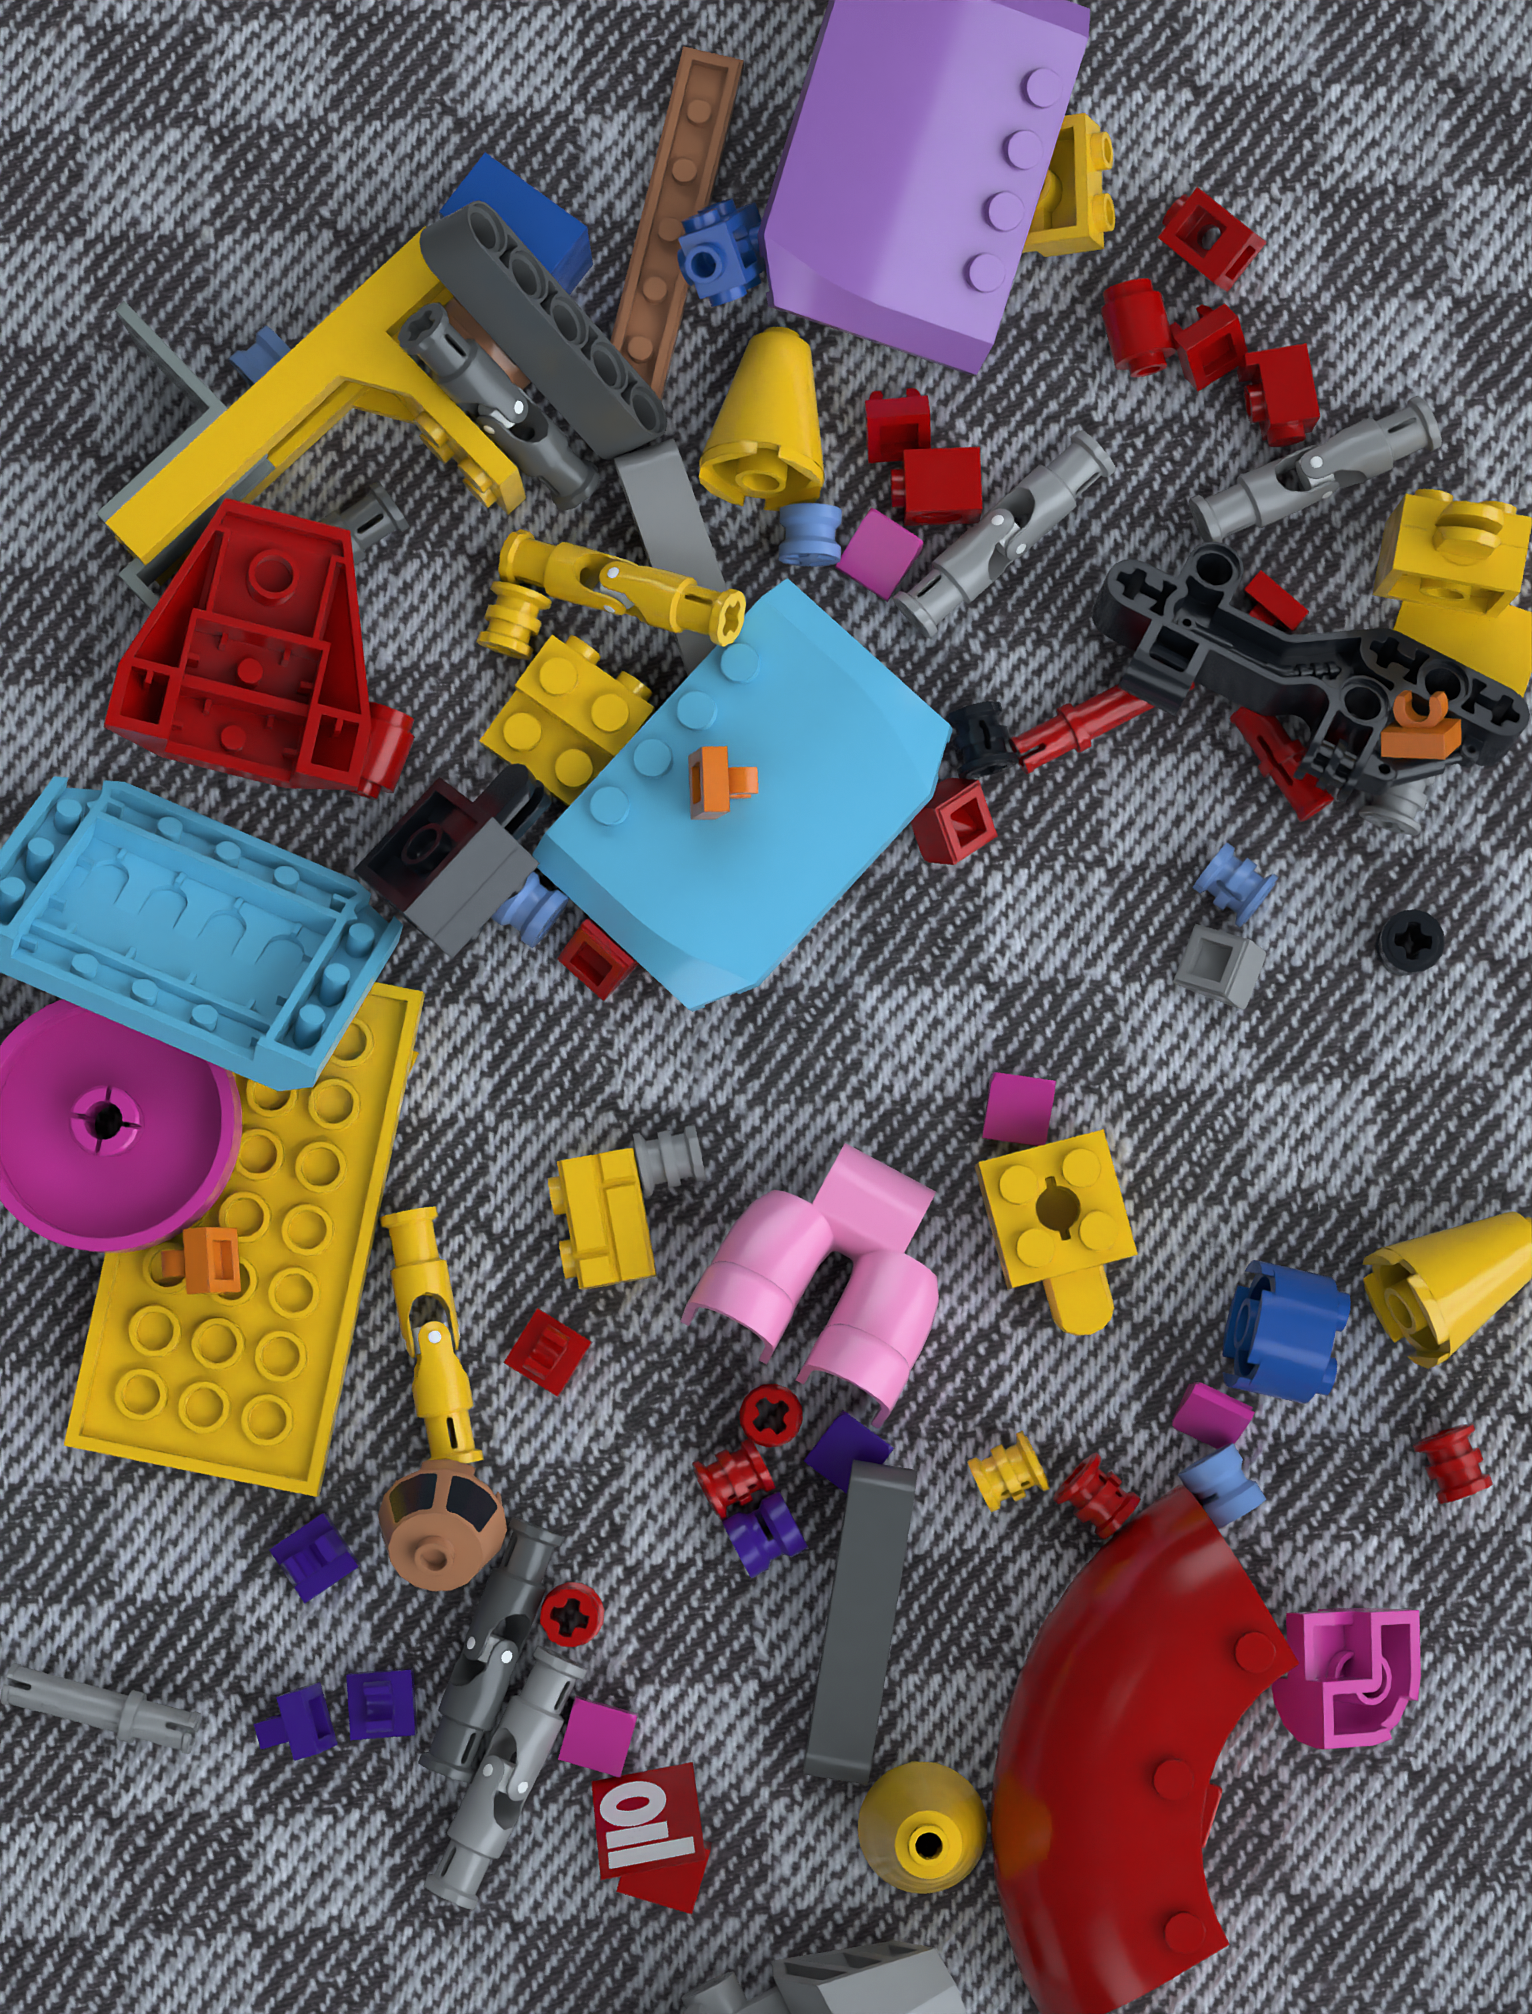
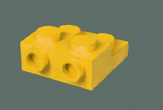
[1022,113,1115,257]
[479,635,656,807]

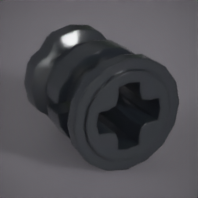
[946,701,1019,779]
[1374,909,1445,976]

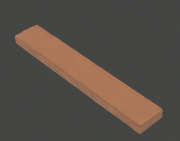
[610,46,744,402]

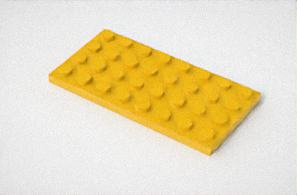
[63,982,425,1497]

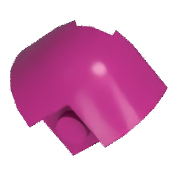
[1271,1608,1421,1749]

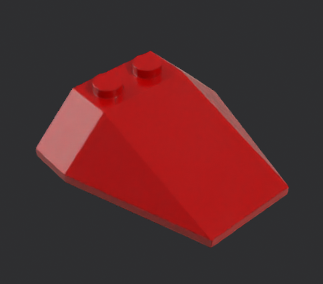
[103,498,372,790]

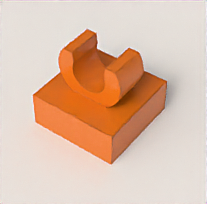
[1381,690,1461,760]
[688,746,758,820]
[161,1227,241,1294]

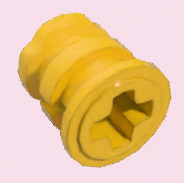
[476,581,552,660]
[967,1431,1050,1513]

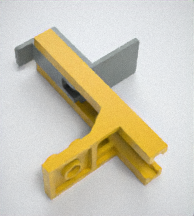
[96,226,526,612]

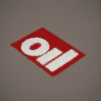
[591,1762,706,1880]

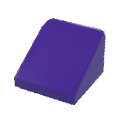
[804,1409,894,1494]

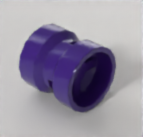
[722,1491,809,1579]

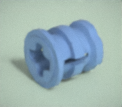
[1192,843,1279,928]

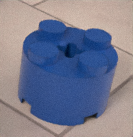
[1222,1260,1351,1404]

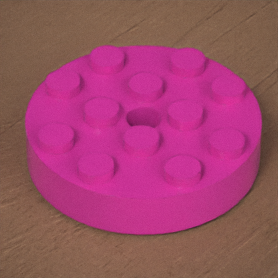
[0,999,242,1253]

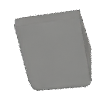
[1173,924,1266,1010]

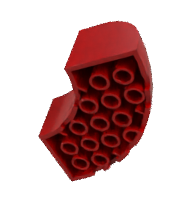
[990,1485,1300,2014]

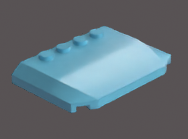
[532,578,953,1012]
[0,776,403,1091]

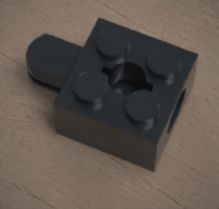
[353,763,552,959]

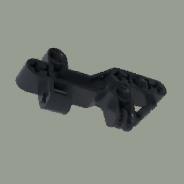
[1091,541,1530,803]

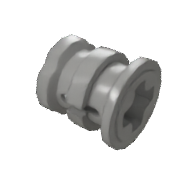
[1359,757,1436,835]
[633,1124,706,1196]

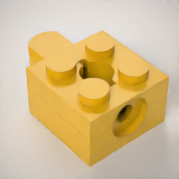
[1372,489,1532,618]
[974,1129,1138,1336]

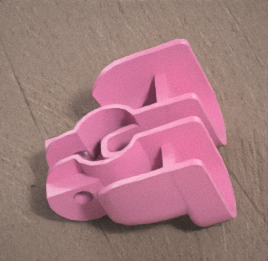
[680,1143,939,1429]

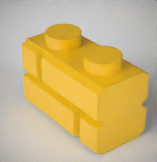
[548,1148,657,1290]

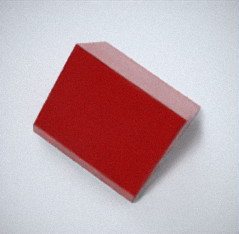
[557,918,639,1001]

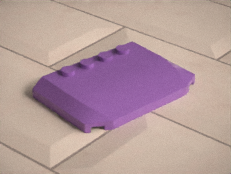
[757,0,1090,375]

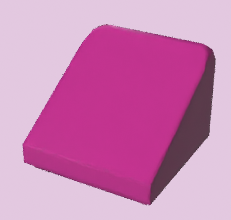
[835,508,924,602]
[982,1072,1056,1146]
[1172,1382,1255,1449]
[558,1696,638,1777]

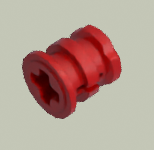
[739,1384,803,1447]
[1413,1423,1493,1504]
[692,1438,776,1521]
[1053,1452,1141,1540]
[540,1582,605,1647]

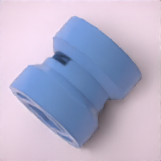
[1178,1442,1266,1529]

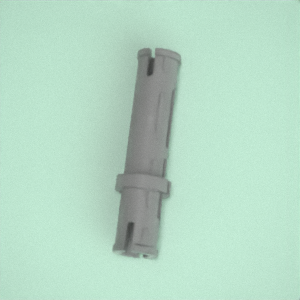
[1,1663,201,1754]

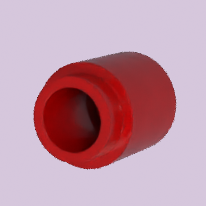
[1100,278,1176,377]
[347,701,415,801]

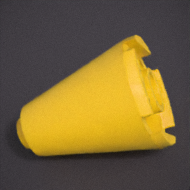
[699,327,825,511]
[1363,1211,1532,1369]
[858,1761,988,1894]

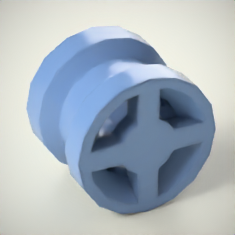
[228,325,291,387]
[779,503,842,567]
[490,871,569,948]

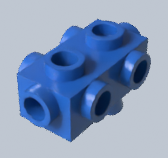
[677,198,766,307]

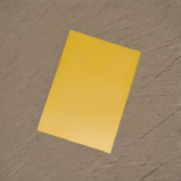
[1393,601,1532,697]

